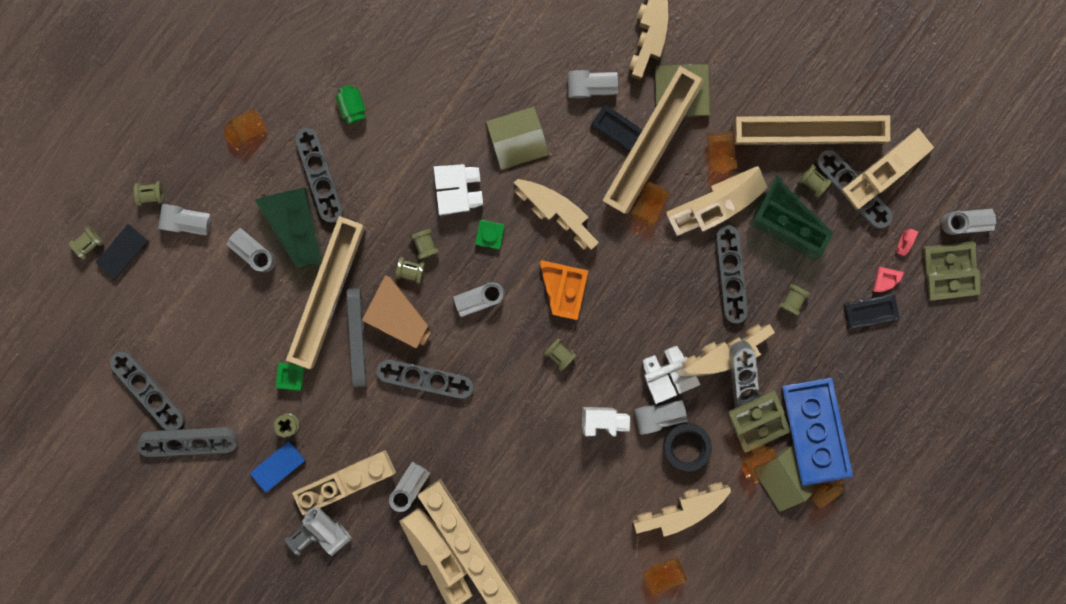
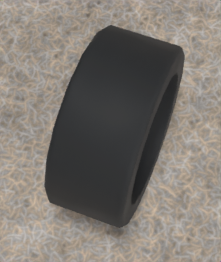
[663,423,712,472]

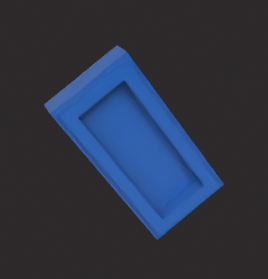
[250,441,306,493]

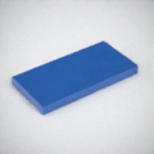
[782,378,853,486]

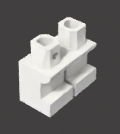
[434,164,483,216]
[642,346,700,404]
[582,407,630,436]

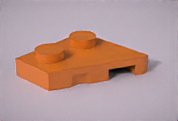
[540,260,588,320]

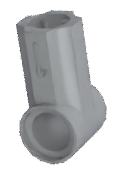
[568,70,618,98]
[158,204,211,235]
[941,209,996,235]
[226,228,276,273]
[453,282,505,317]
[634,400,687,435]
[389,461,430,512]
[302,507,352,556]

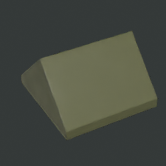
[486,107,549,170]
[753,443,822,512]

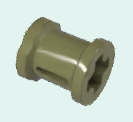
[798,164,832,198]
[134,181,164,206]
[68,226,103,260]
[410,228,439,260]
[395,257,425,284]
[779,284,810,316]
[543,338,577,371]
[274,413,300,437]

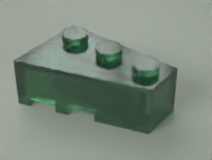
[749,175,833,260]
[254,187,324,268]

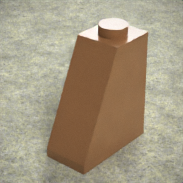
[362,275,431,348]

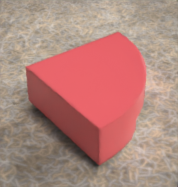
[896,229,918,256]
[872,267,904,292]

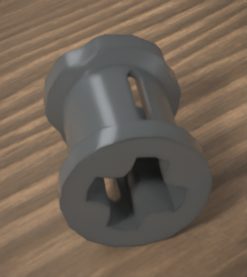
[284,524,318,556]

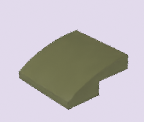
[655,64,711,117]
[923,241,980,300]
[728,390,790,453]

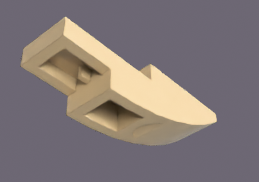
[629,0,668,80]
[841,128,934,210]
[667,166,768,236]
[514,179,599,250]
[676,324,775,376]
[292,450,396,516]
[633,482,731,537]
[399,508,473,604]

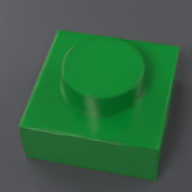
[475,220,505,250]
[276,362,305,391]

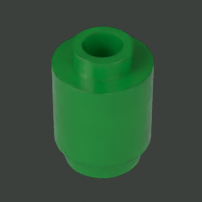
[335,85,367,124]

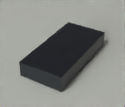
[591,104,643,152]
[95,224,149,279]
[844,294,900,329]

